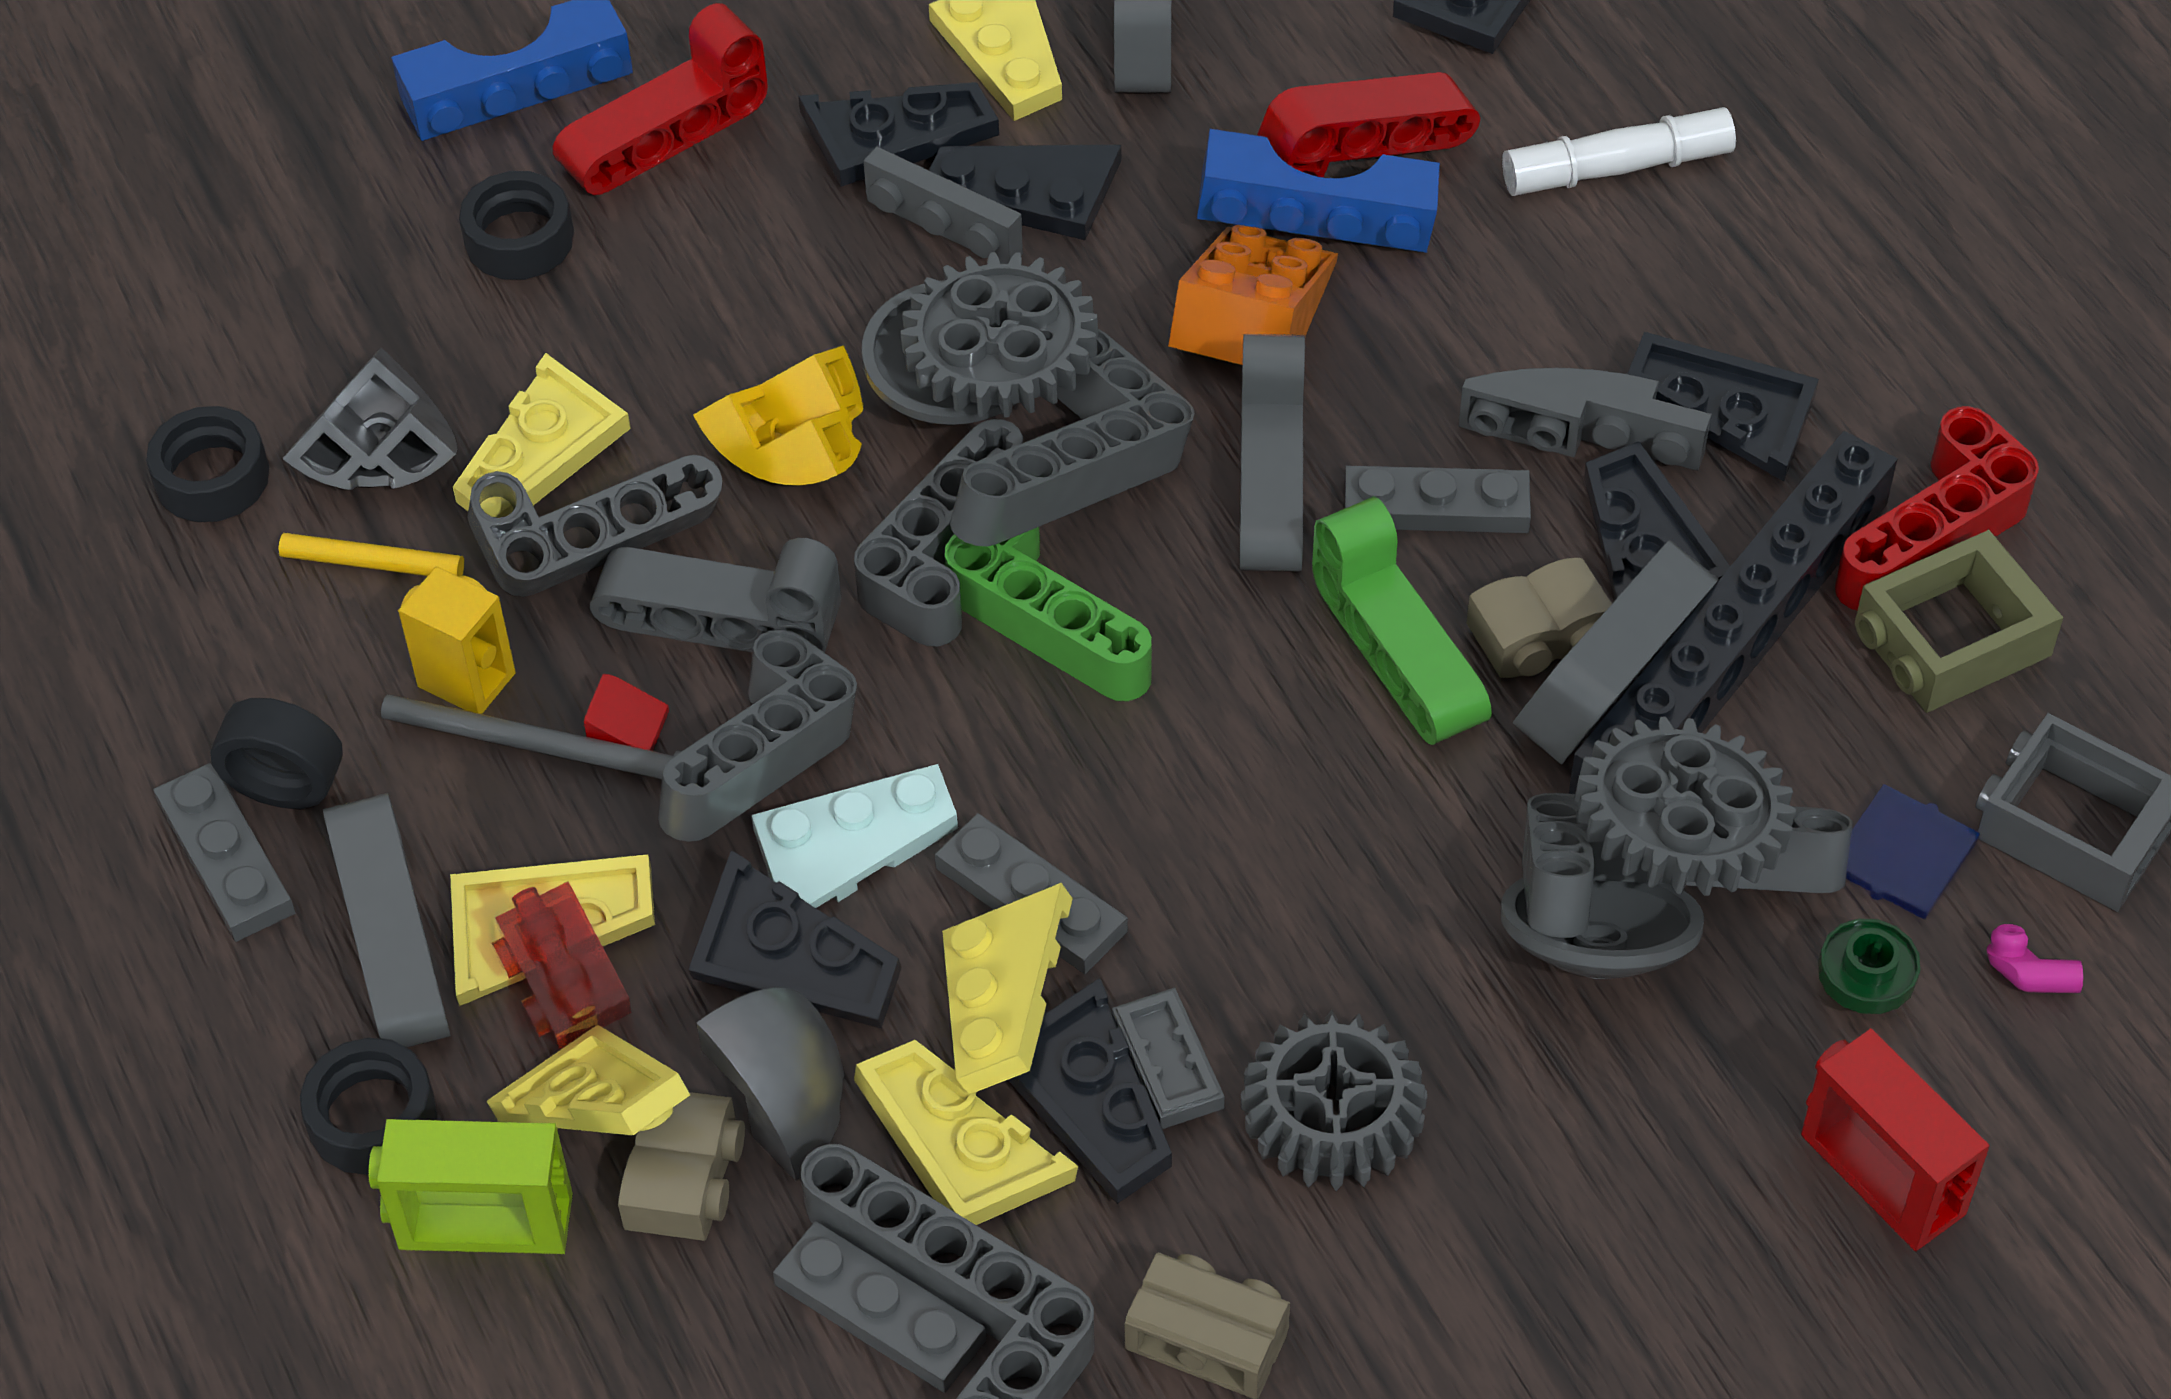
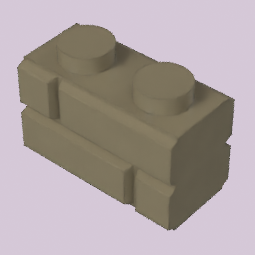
[1125,1252,1290,1399]

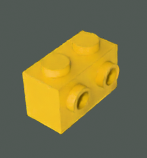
[398,566,516,714]

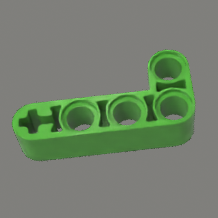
[1312,496,1492,745]
[945,527,1152,701]

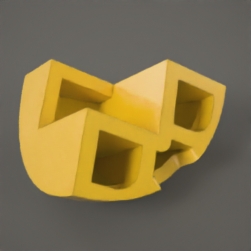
[693,345,863,485]

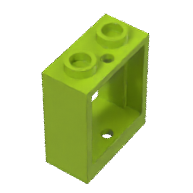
[369,1119,573,1254]

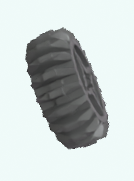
[1241,1009,1427,1192]

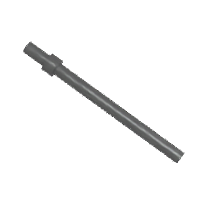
[381,694,682,779]

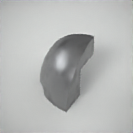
[283,348,457,490]
[697,988,844,1181]

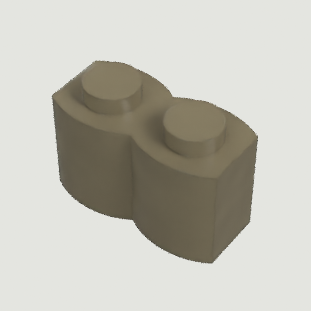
[1466,558,1612,678]
[618,1092,745,1241]

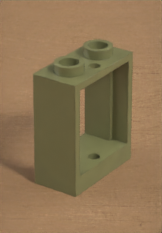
[1855,530,2064,713]

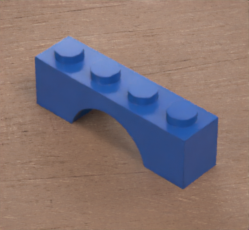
[391,0,633,141]
[1197,129,1440,253]

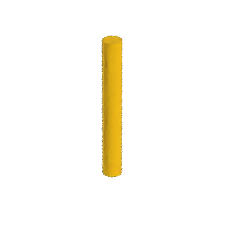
[279,533,464,577]

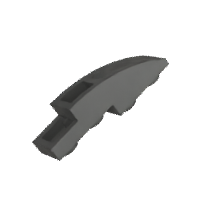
[1459,368,1712,471]

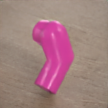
[1987,924,2083,993]

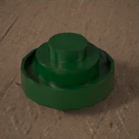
[1818,918,1921,1014]

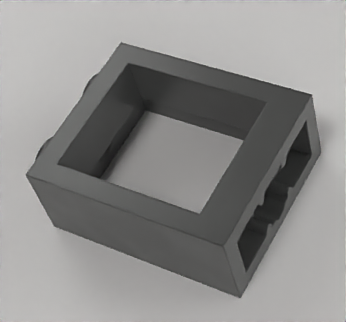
[1975,713,2171,912]

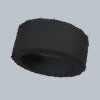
[459,171,574,280]
[146,406,269,522]
[210,698,343,809]
[299,1037,437,1175]

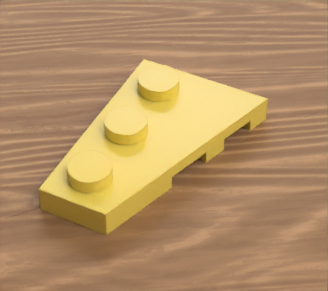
[929,0,1062,121]
[453,353,631,518]
[450,854,655,1006]
[942,883,1073,1095]
[487,1025,690,1135]
[854,1040,1078,1225]

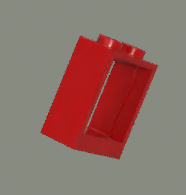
[1801,1028,1990,1252]

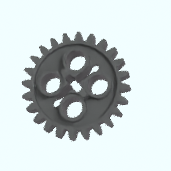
[901,252,1098,418]
[1574,717,1796,896]

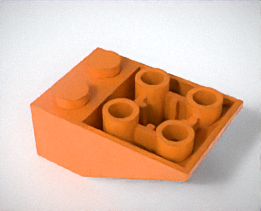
[1168,225,1338,365]

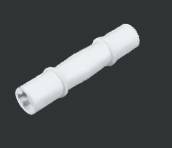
[1502,107,1736,196]

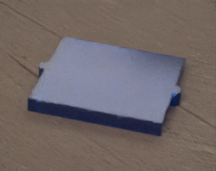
[1846,784,1980,920]

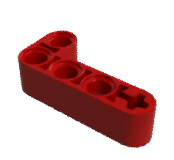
[552,3,768,195]
[1257,72,1480,177]
[1835,406,2039,611]

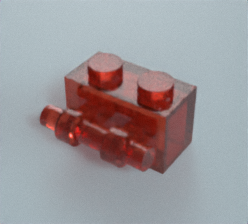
[491,881,632,1049]

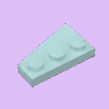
[752,764,958,908]

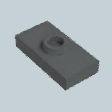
[1112,988,1225,1129]

